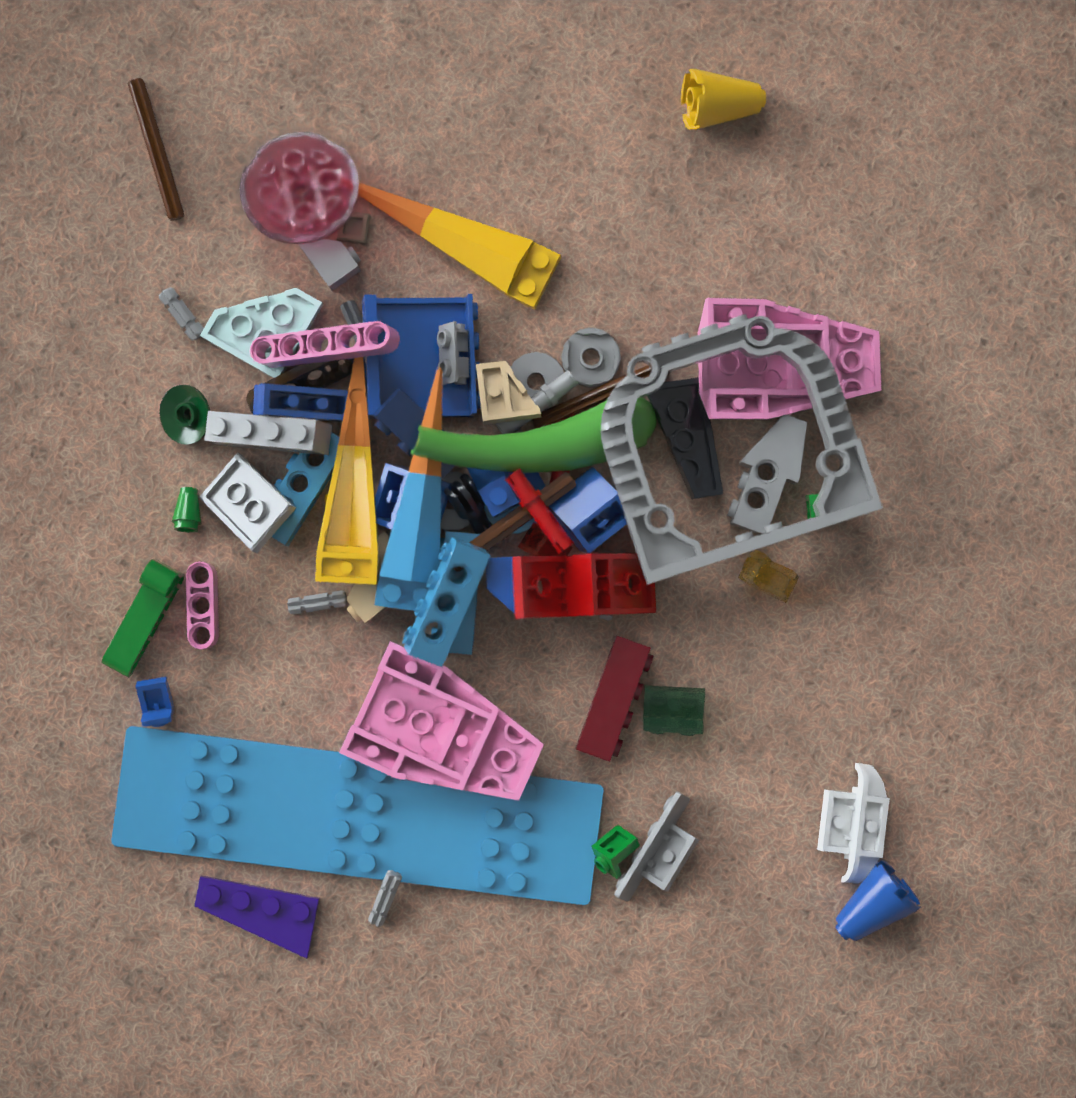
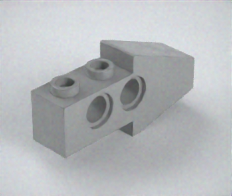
[727,415,807,535]

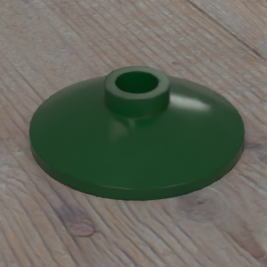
[159,385,210,445]

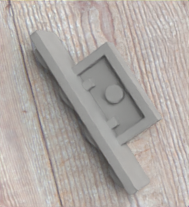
[614,791,699,902]

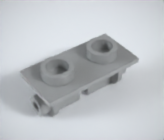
[437,321,469,385]

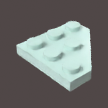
[200,288,323,378]

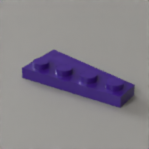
[194,875,320,959]

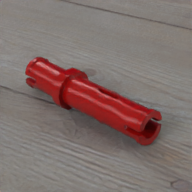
[505,469,574,554]

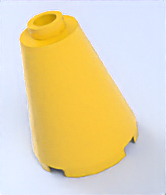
[681,69,766,130]

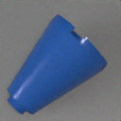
[835,860,921,942]

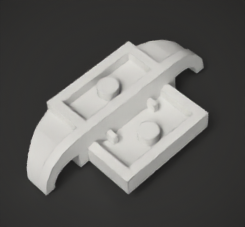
[817,763,890,884]

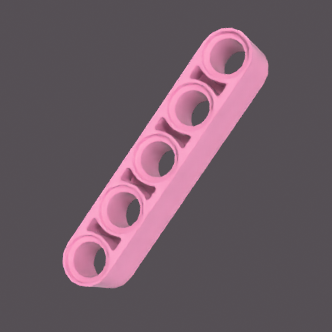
[250,321,400,368]

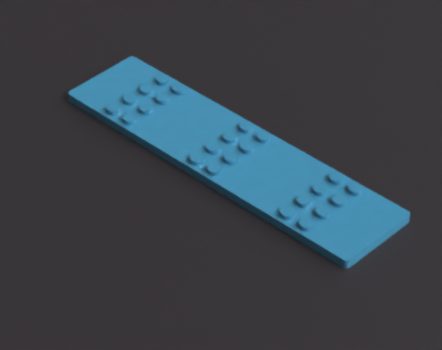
[111,726,604,905]

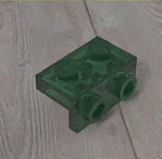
[642,685,705,736]

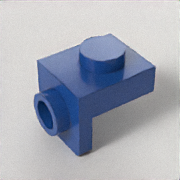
[136,676,174,727]

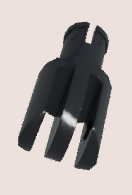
[443,473,492,534]

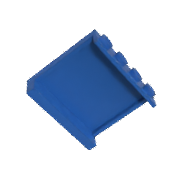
[362,294,481,419]

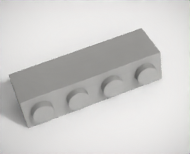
[204,411,332,455]

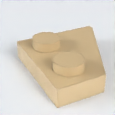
[476,361,541,425]

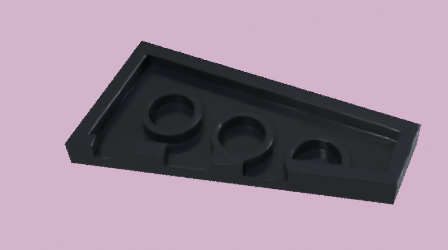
[647,377,723,500]

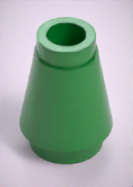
[171,487,202,533]

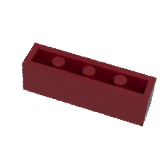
[575,635,654,762]

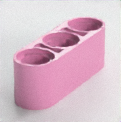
[186,562,219,649]

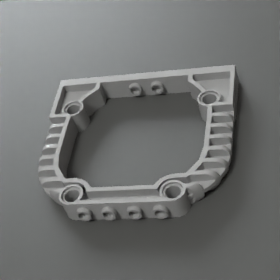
[601,314,882,584]

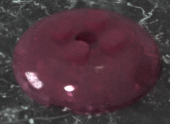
[240,132,359,244]

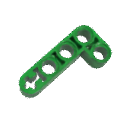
[101,559,185,678]

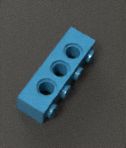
[272,432,339,547]
[403,536,491,667]

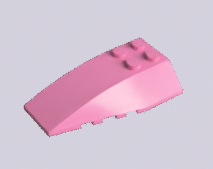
[698,298,881,420]
[339,641,544,800]

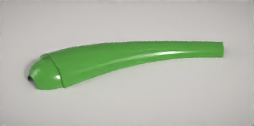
[410,397,657,473]

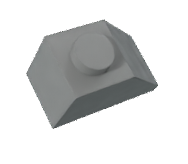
[295,235,361,291]

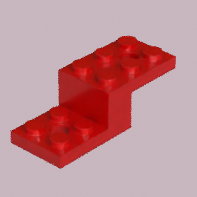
[512,553,657,619]

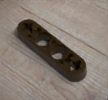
[246,358,354,413]

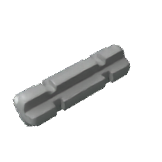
[159,287,204,341]
[287,590,347,615]
[368,870,402,927]

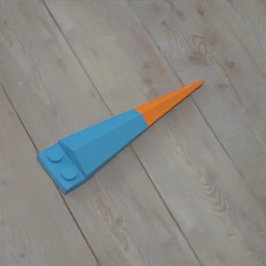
[374,367,442,611]

